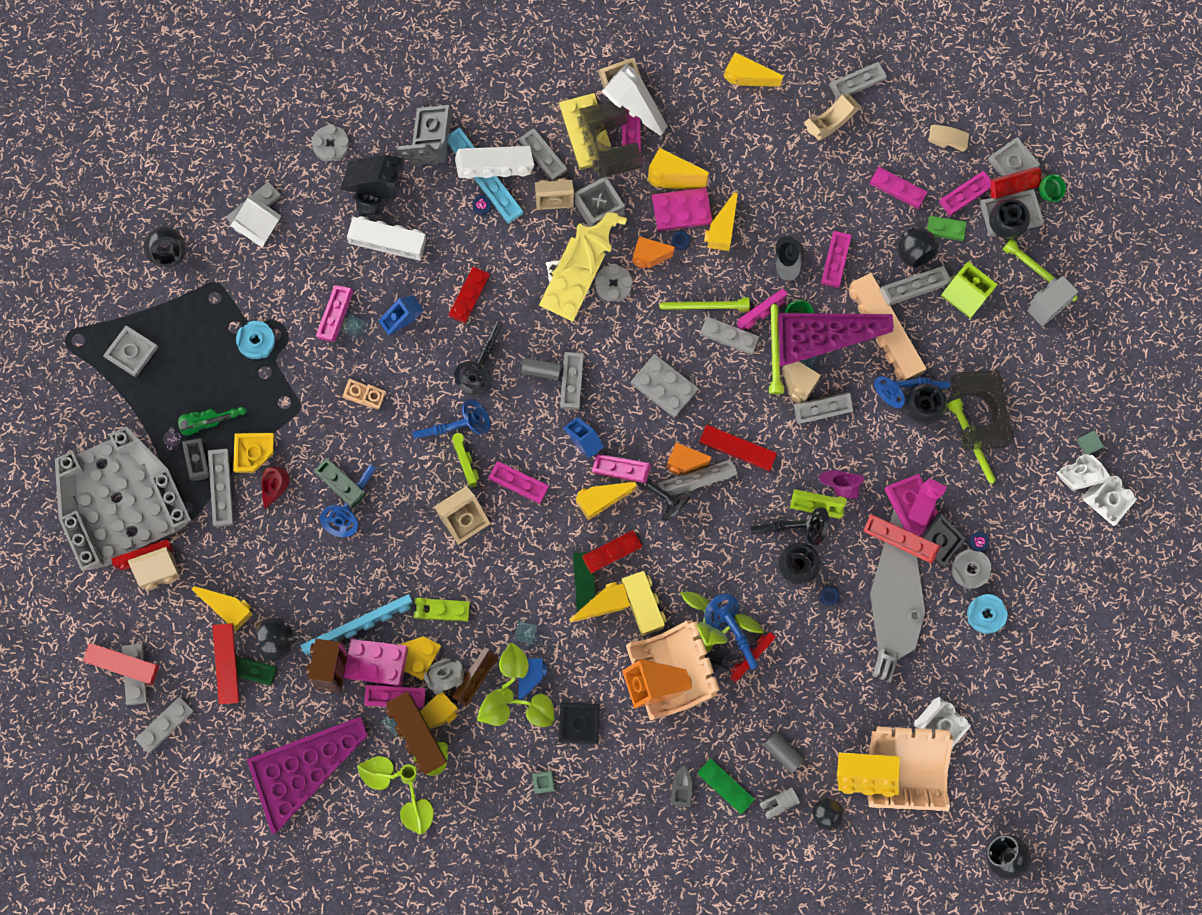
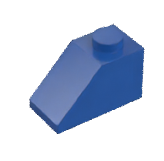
[379,295,424,335]
[563,417,604,458]
[519,658,547,700]

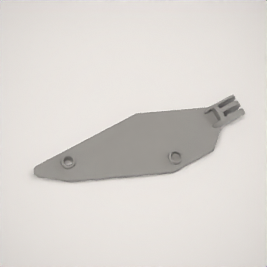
[870,509,925,683]

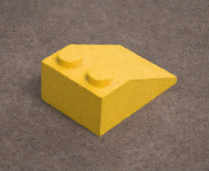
[648,148,709,189]

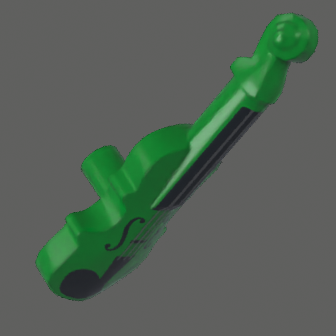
[178,407,247,436]

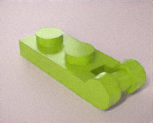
[452,433,479,488]
[790,489,847,518]
[413,598,470,622]

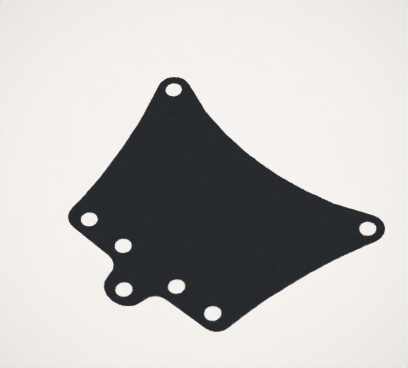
[65,282,301,520]

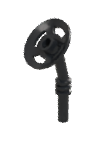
[454,321,503,394]
[635,478,691,521]
[750,507,829,545]

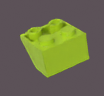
[941,262,998,319]

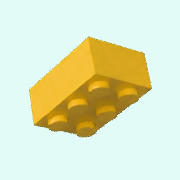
[837,753,900,797]

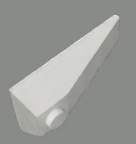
[602,63,668,136]

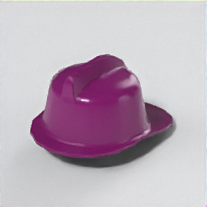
[819,470,865,499]

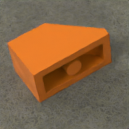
[632,236,675,268]
[666,443,711,475]

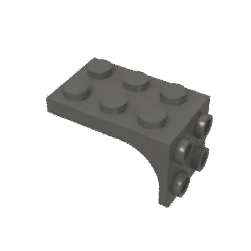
[396,105,452,166]

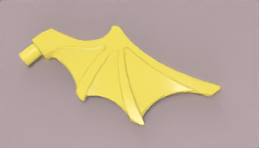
[552,212,627,275]

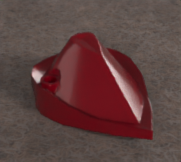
[261,466,290,509]

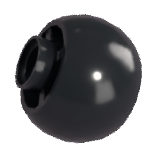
[989,199,1030,239]
[144,227,186,268]
[897,228,939,268]
[905,383,947,425]
[778,542,821,585]
[256,617,295,661]
[986,835,1031,879]

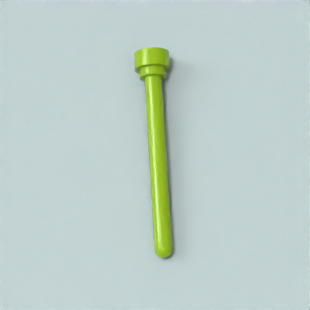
[1002,239,1078,301]
[659,297,750,312]
[769,304,784,394]
[947,398,996,484]

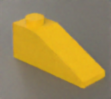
[724,52,784,87]
[704,193,738,251]
[576,482,637,520]
[569,582,630,623]
[192,586,253,631]
[401,692,459,738]

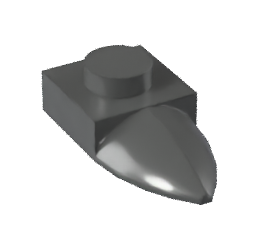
[670,766,692,808]

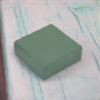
[1077,430,1104,455]
[532,771,555,794]

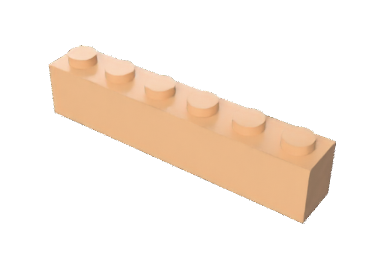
[849,273,926,380]

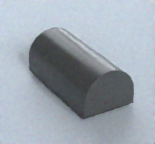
[521,358,561,380]
[182,438,209,481]
[763,732,805,774]

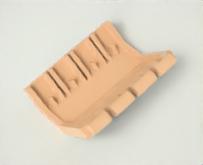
[626,620,720,720]
[867,727,953,811]

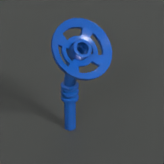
[874,376,950,408]
[412,399,490,439]
[320,464,376,537]
[704,594,758,670]

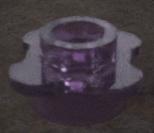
[164,427,180,450]

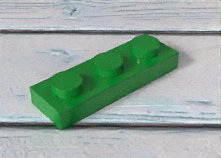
[697,758,755,815]

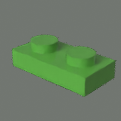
[927,216,966,241]

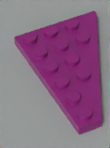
[779,313,894,366]
[247,716,368,834]

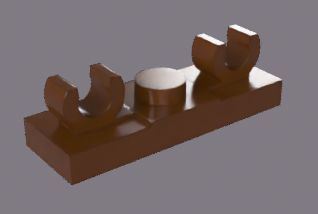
[450,647,498,708]

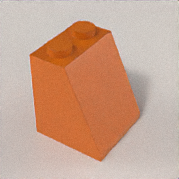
[622,659,692,709]

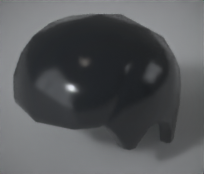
[812,798,843,831]

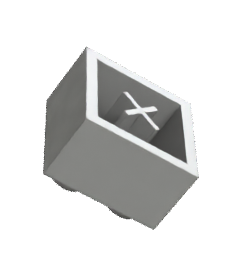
[574,176,625,227]
[1027,276,1078,327]

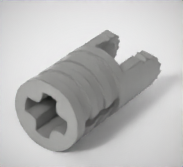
[759,787,800,819]

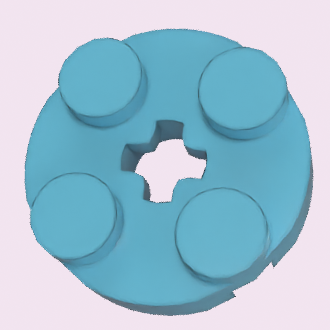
[236,321,275,359]
[967,594,1008,634]

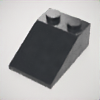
[341,155,404,199]

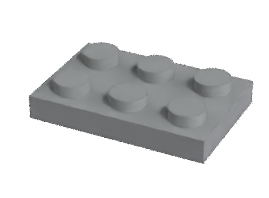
[980,189,1044,237]
[630,354,699,418]

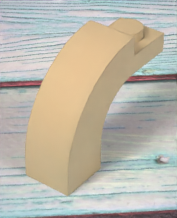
[804,94,861,141]

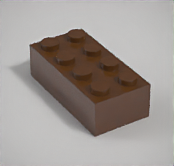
[306,638,348,693]
[385,691,448,775]

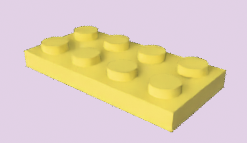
[559,93,615,170]
[539,237,605,322]

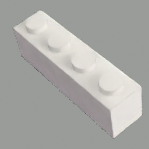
[455,146,534,179]
[347,217,426,261]

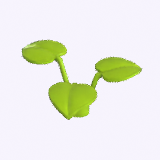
[680,592,765,652]
[477,643,554,727]
[357,742,448,835]

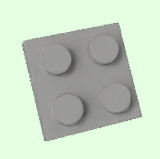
[988,137,1041,176]
[103,326,158,378]

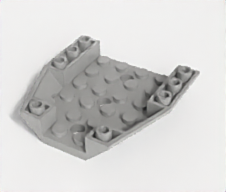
[55,426,191,571]

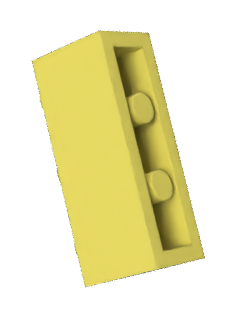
[621,571,667,636]

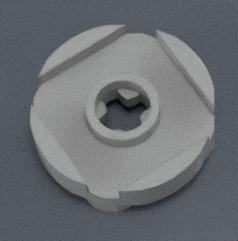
[312,124,349,162]
[595,264,632,302]
[951,550,991,589]
[424,659,464,694]

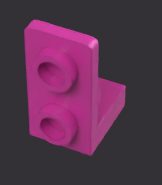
[908,478,947,526]

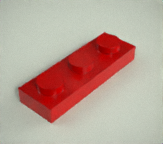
[990,167,1041,199]
[448,267,490,324]
[582,530,642,574]
[111,540,174,570]
[730,632,776,683]

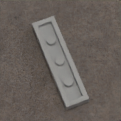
[879,266,952,306]
[208,449,234,527]
[658,460,737,497]

